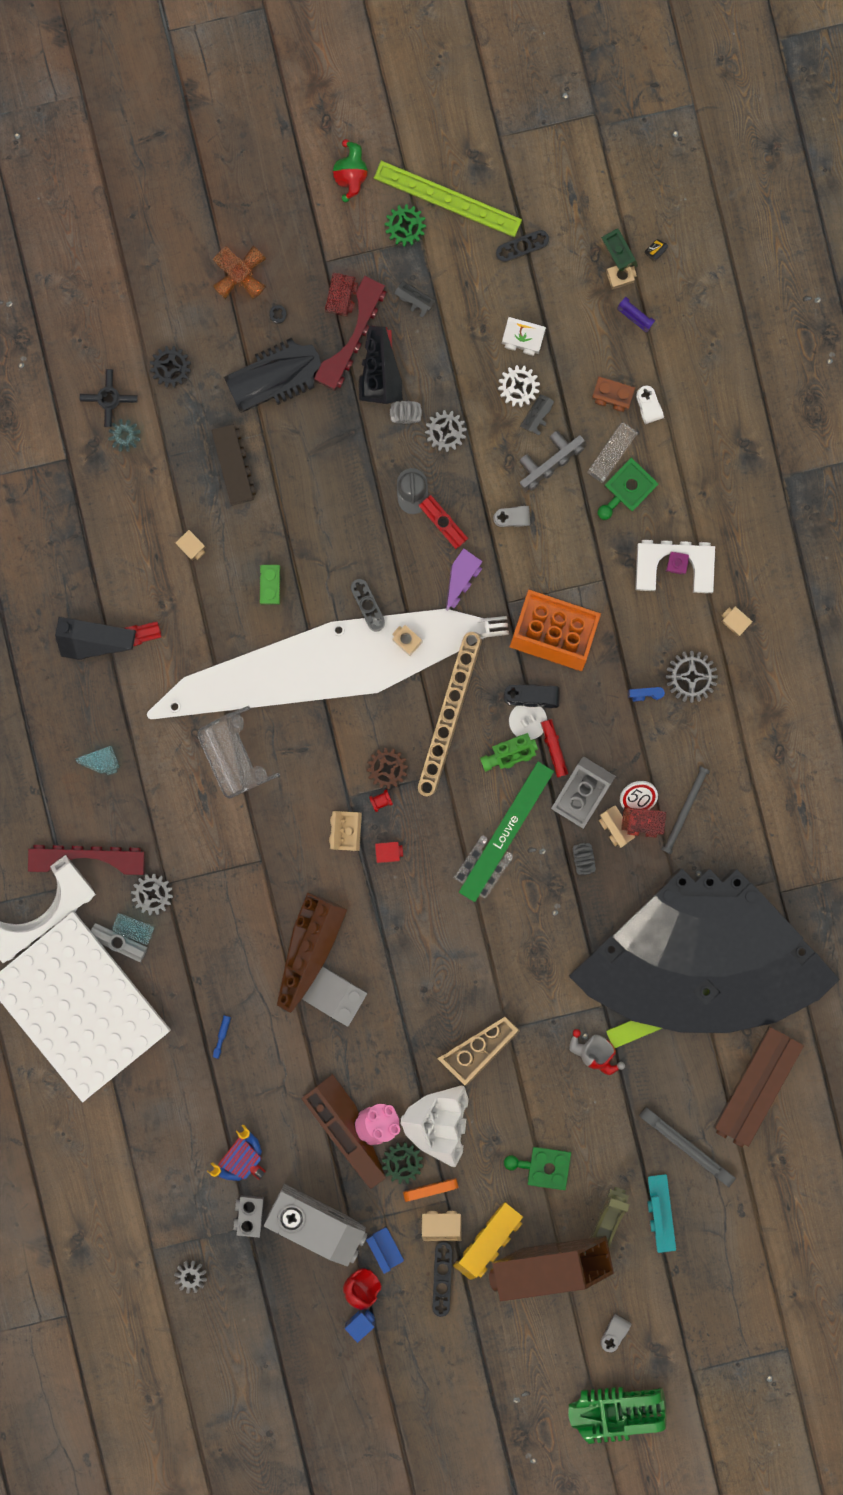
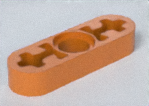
[403,1178,459,1202]

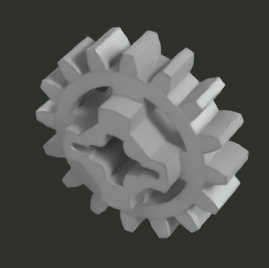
[425,410,467,452]
[131,874,173,915]

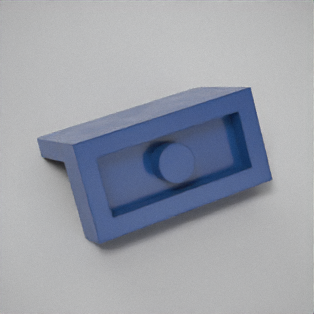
[366,1227,404,1273]

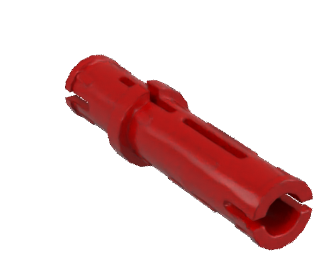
[540,719,569,777]

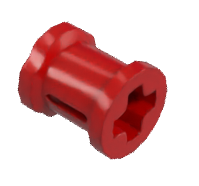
[369,789,393,812]

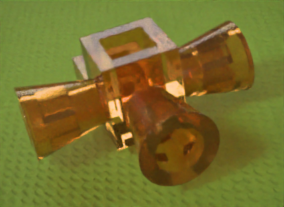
[212,246,266,300]

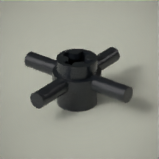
[80,369,138,427]

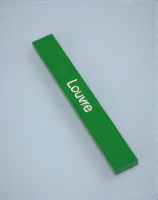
[458,762,554,903]

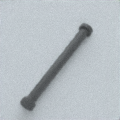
[661,766,710,854]

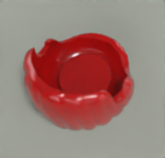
[343,1268,382,1310]

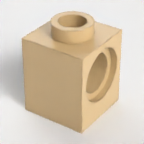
[606,266,637,290]
[176,530,206,561]
[721,606,753,637]
[392,625,423,656]

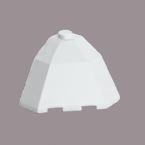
[401,1086,469,1167]

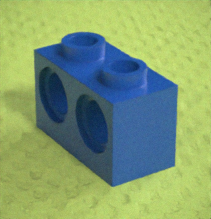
[344,1309,375,1343]

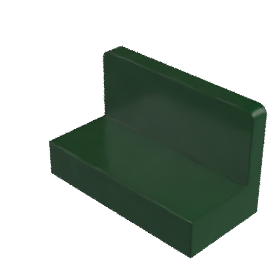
[601,228,638,271]

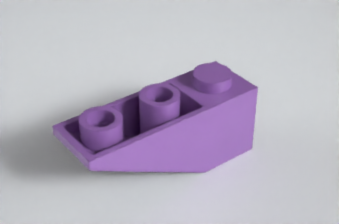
[446,549,483,611]

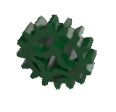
[382,1142,423,1184]

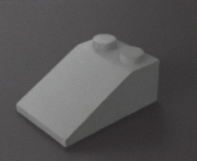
[551,756,616,829]
[302,966,368,1027]

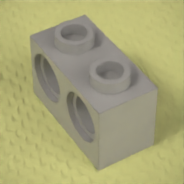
[233,1195,264,1238]

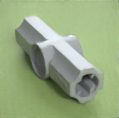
[91,923,148,962]

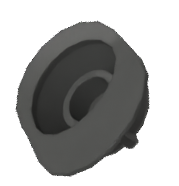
[397,468,428,514]

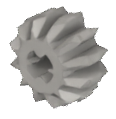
[390,401,422,424]
[174,1260,207,1294]

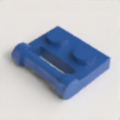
[627,687,665,702]

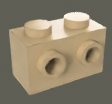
[422,1211,462,1241]

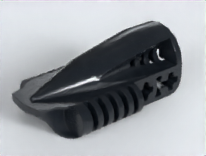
[224,338,321,413]

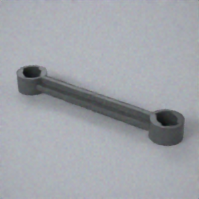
[639,1107,736,1187]

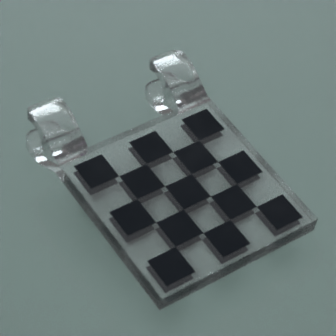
[454,835,513,899]

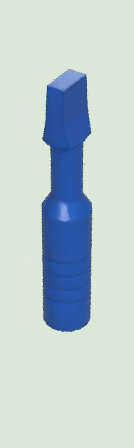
[213,1015,231,1059]

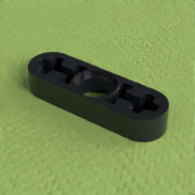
[496,230,549,263]

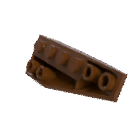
[277,893,347,1013]
[301,1074,386,1189]

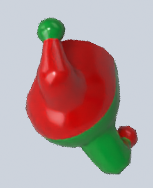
[333,139,368,202]

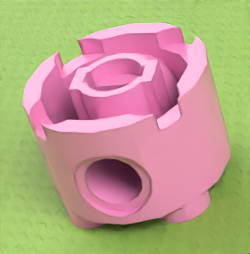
[355,1104,400,1145]

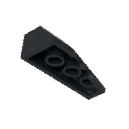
[359,325,403,404]
[55,617,136,660]

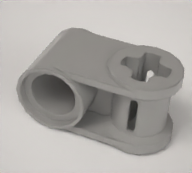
[493,506,531,527]
[601,1314,632,1352]

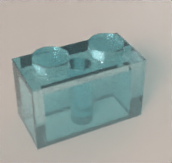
[111,913,156,945]

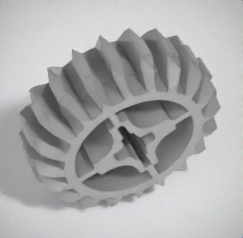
[666,651,718,703]

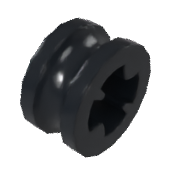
[269,305,286,324]

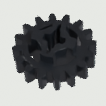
[150,346,191,388]

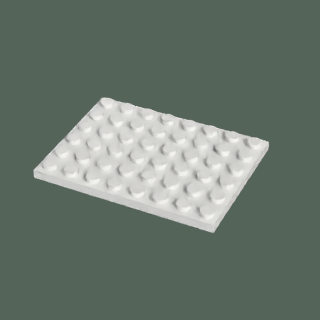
[0,911,171,1103]

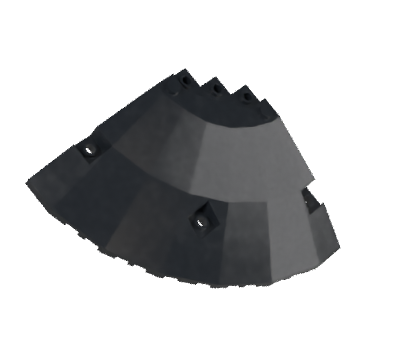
[569,868,840,1033]

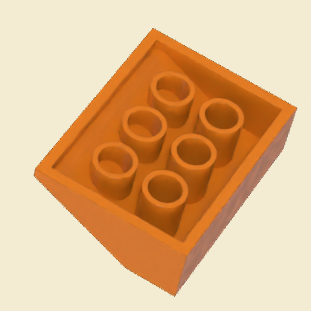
[509,589,601,671]

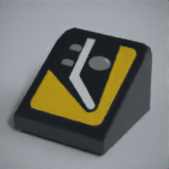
[645,239,668,262]

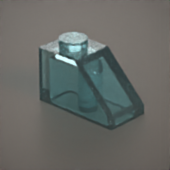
[75,746,120,776]

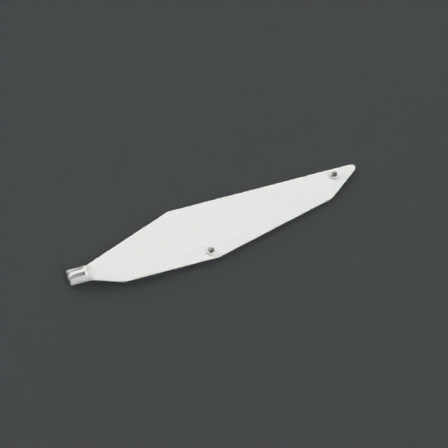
[147,609,509,719]

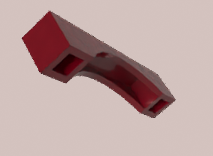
[314,275,387,391]
[28,845,145,875]

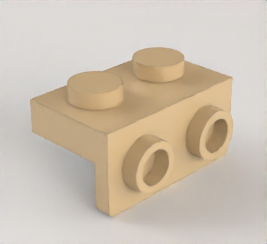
[598,806,635,848]
[329,811,362,851]

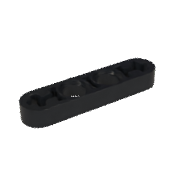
[432,1241,452,1317]

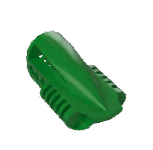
[568,1387,667,1444]

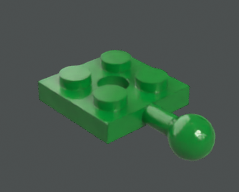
[597,458,659,520]
[504,1146,571,1191]

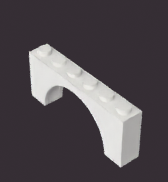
[0,855,96,963]

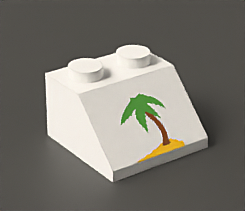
[502,317,546,356]

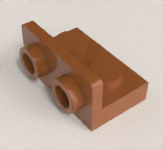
[592,377,635,412]

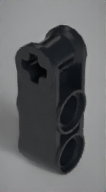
[504,684,560,708]

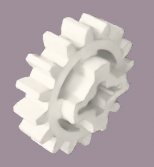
[498,365,540,407]

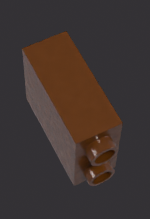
[489,1236,614,1302]

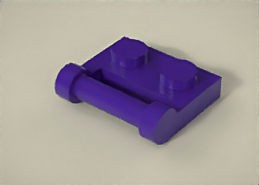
[617,297,655,333]

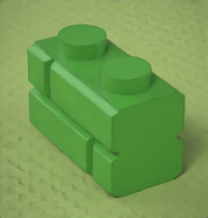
[260,565,280,605]

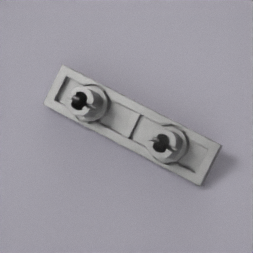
[519,431,586,492]

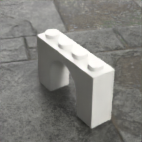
[635,540,715,594]

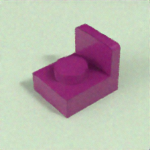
[665,552,689,575]

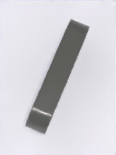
[351,579,385,632]

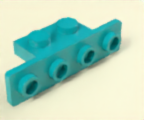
[647,1174,676,1253]

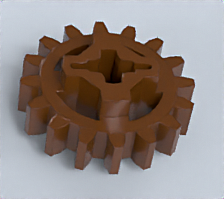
[366,748,408,789]

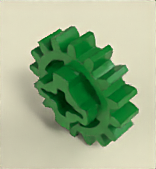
[385,204,426,247]

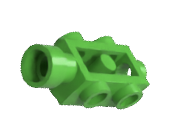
[480,733,538,772]

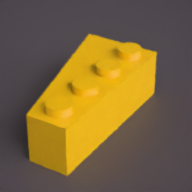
[453,1203,523,1280]

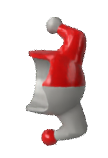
[570,1029,625,1075]

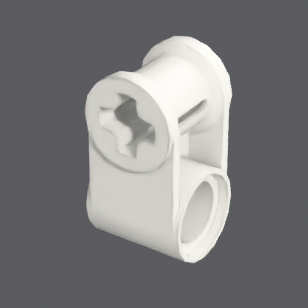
[636,386,664,424]

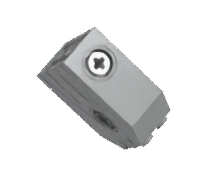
[264,1184,367,1267]

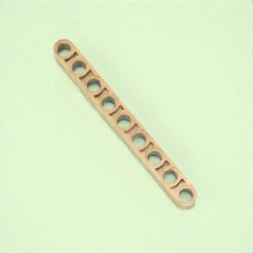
[418,632,482,796]

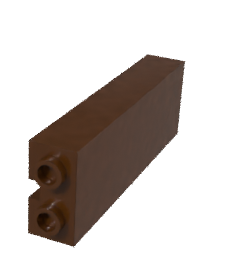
[714,1026,804,1148]

